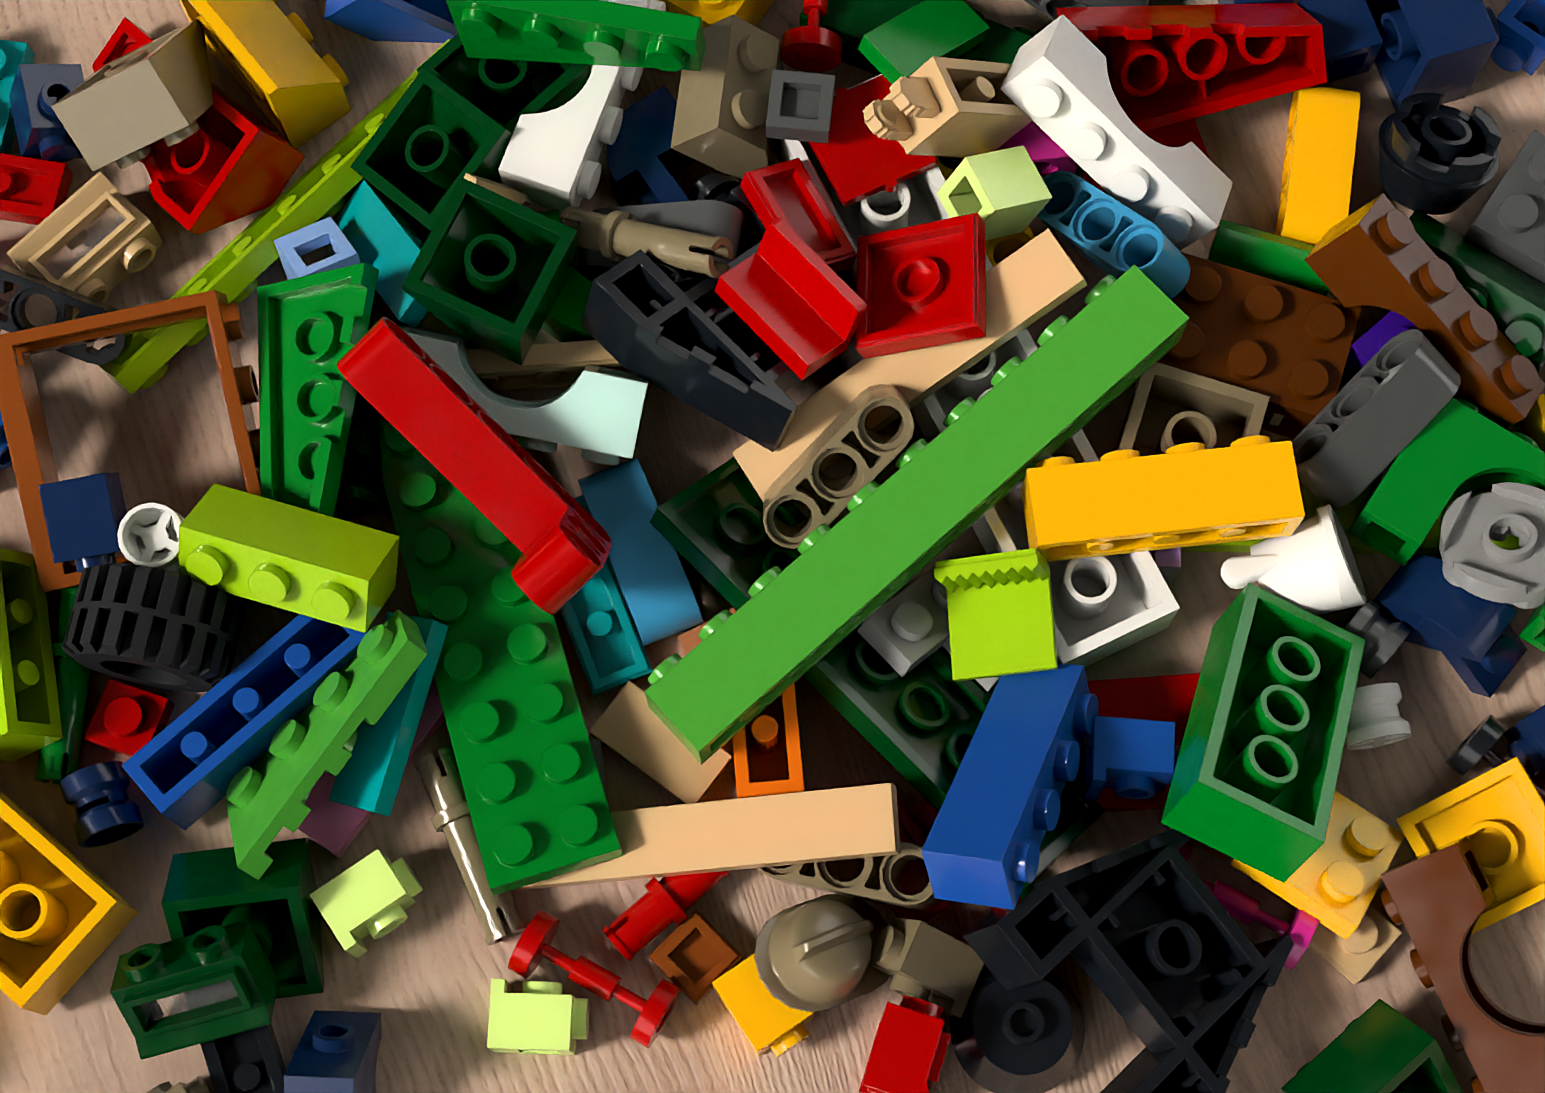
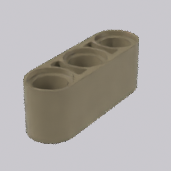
[763,384,914,549]
[757,841,942,910]

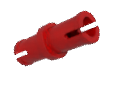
[602,871,730,962]

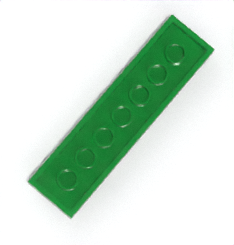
[377,417,623,895]

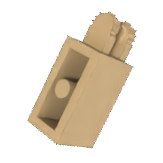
[862,56,1032,157]

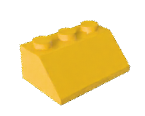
[179,0,352,149]

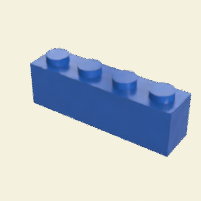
[121,614,366,831]
[921,663,1099,910]

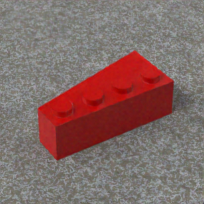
[1056,3,1327,132]

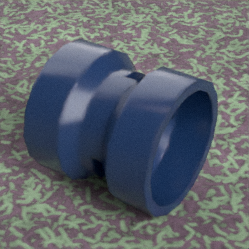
[60,761,144,848]

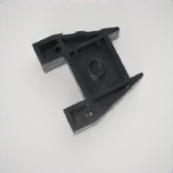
[580,163,863,452]
[963,829,1294,1093]

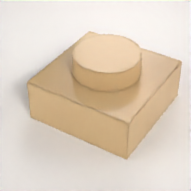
[1309,904,1402,985]

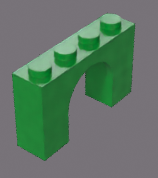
[1348,398,1545,653]

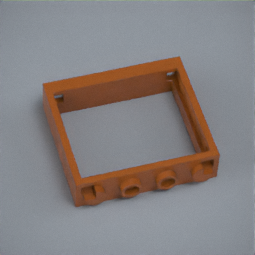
[0,290,261,592]

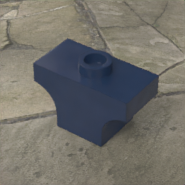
[284,1010,381,1093]

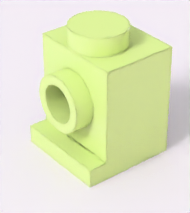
[310,849,423,958]
[487,978,590,1055]

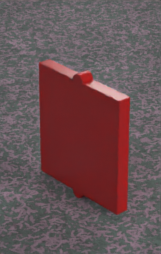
[809,75,937,208]

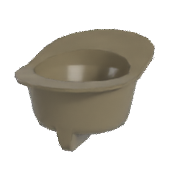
[754,894,890,1012]

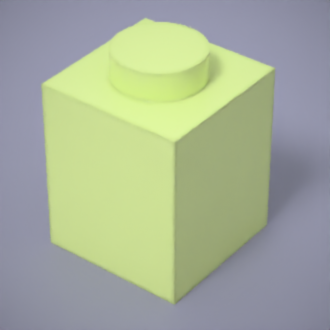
[936,145,1053,241]

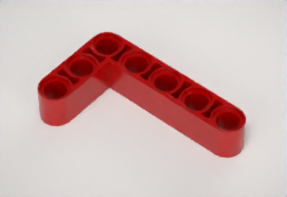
[337,317,613,615]

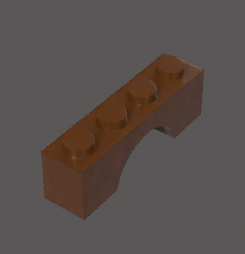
[1304,193,1545,429]
[1380,836,1545,1093]

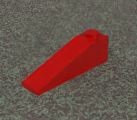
[92,17,306,235]

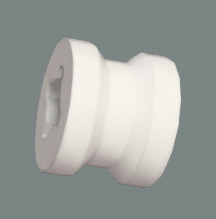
[1345,682,1412,750]

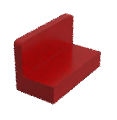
[714,218,867,380]

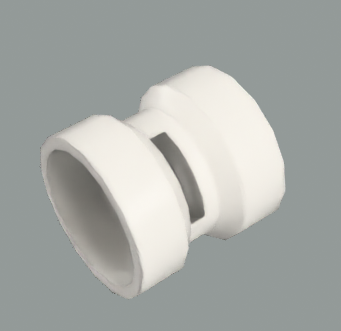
[117,502,185,573]

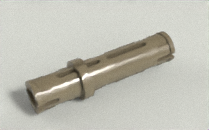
[560,206,733,279]
[414,747,526,946]

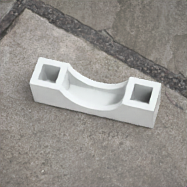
[498,0,666,213]
[1000,14,1233,251]

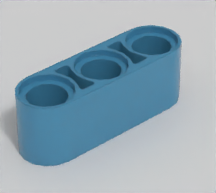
[1037,170,1191,299]
[578,457,703,647]

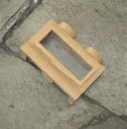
[6,171,164,320]

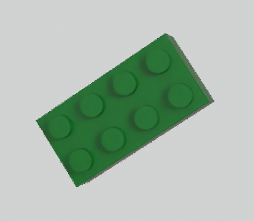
[1161,583,1366,883]

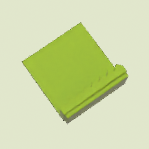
[933,548,1058,682]

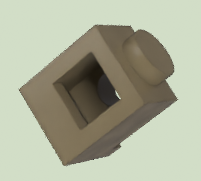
[871,917,984,1018]

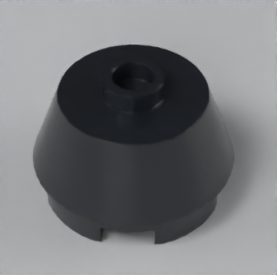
[1379,93,1502,215]
[950,967,1085,1093]

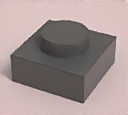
[766,69,835,143]

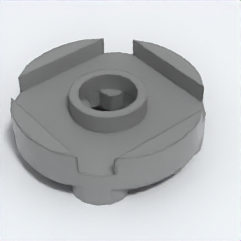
[1439,482,1545,609]

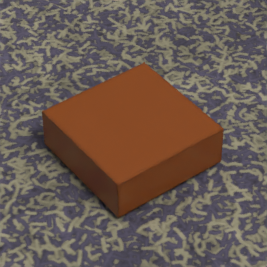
[649,909,743,1006]

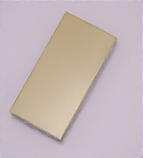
[589,680,733,804]

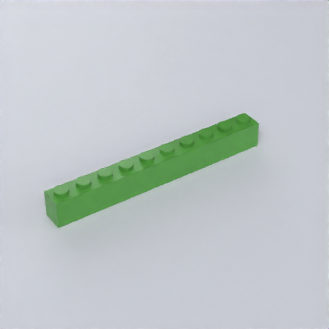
[644,264,1190,765]

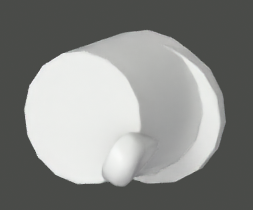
[1221,504,1367,616]

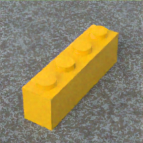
[1021,435,1305,562]

